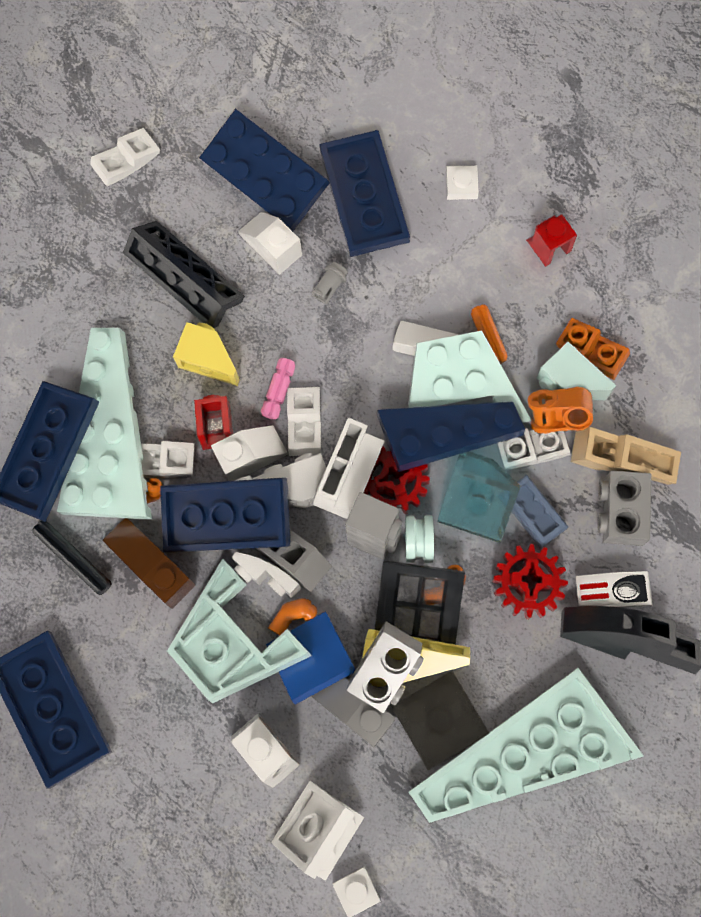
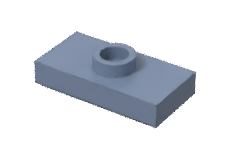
[499,475,568,549]

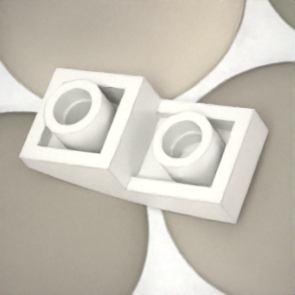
[498,428,571,470]
[232,552,301,598]

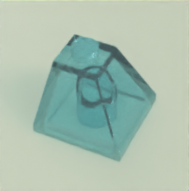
[437,451,521,543]

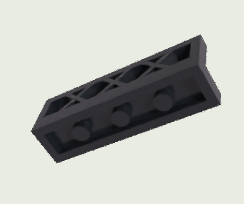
[123,221,245,328]

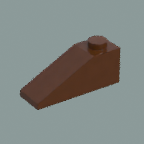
[102,518,196,609]

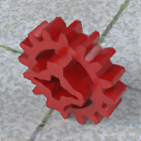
[363,446,430,515]
[492,544,568,620]

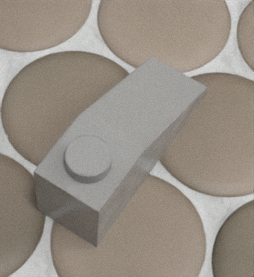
[255,530,332,592]
[311,678,396,748]

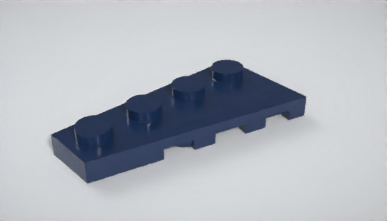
[377,402,525,472]

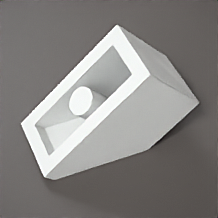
[238,212,302,275]
[211,425,288,481]

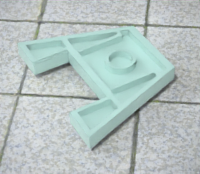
[408,331,531,422]
[167,559,311,703]

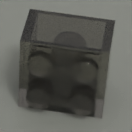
[391,671,489,770]

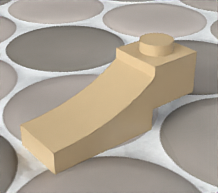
[570,427,681,485]

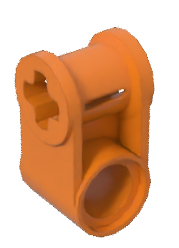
[527,387,593,434]

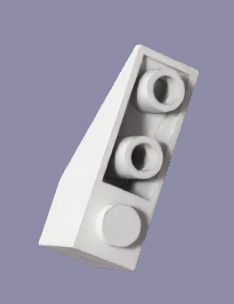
[235,453,326,508]

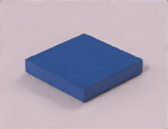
[266,611,356,705]

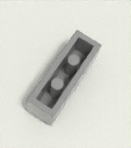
[345,492,403,560]

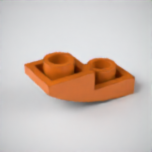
[556,318,630,380]

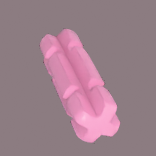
[261,358,295,420]

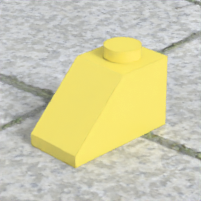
[173,322,240,386]

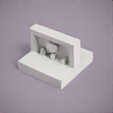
[271,781,364,881]

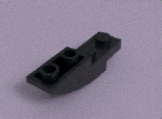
[560,606,701,675]

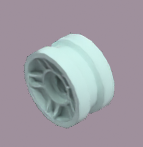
[405,515,434,563]

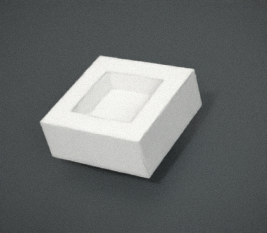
[446,165,479,200]
[332,866,381,917]

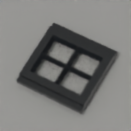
[375,561,465,645]

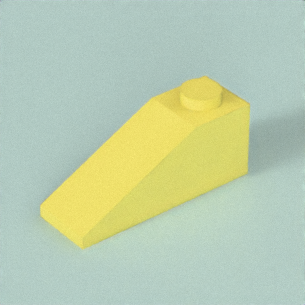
[362,629,470,687]

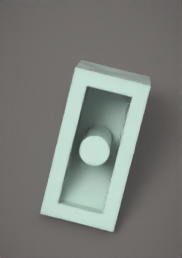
[537,342,616,400]

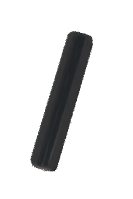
[32,521,112,595]

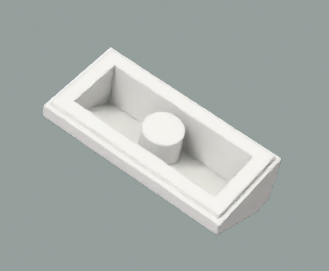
[393,321,458,356]

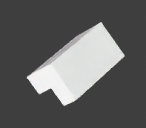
[313,418,384,519]

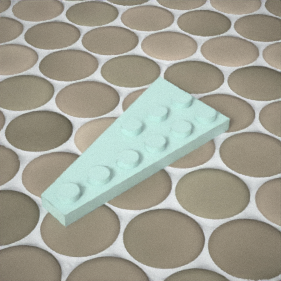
[57,328,152,520]
[409,668,644,823]

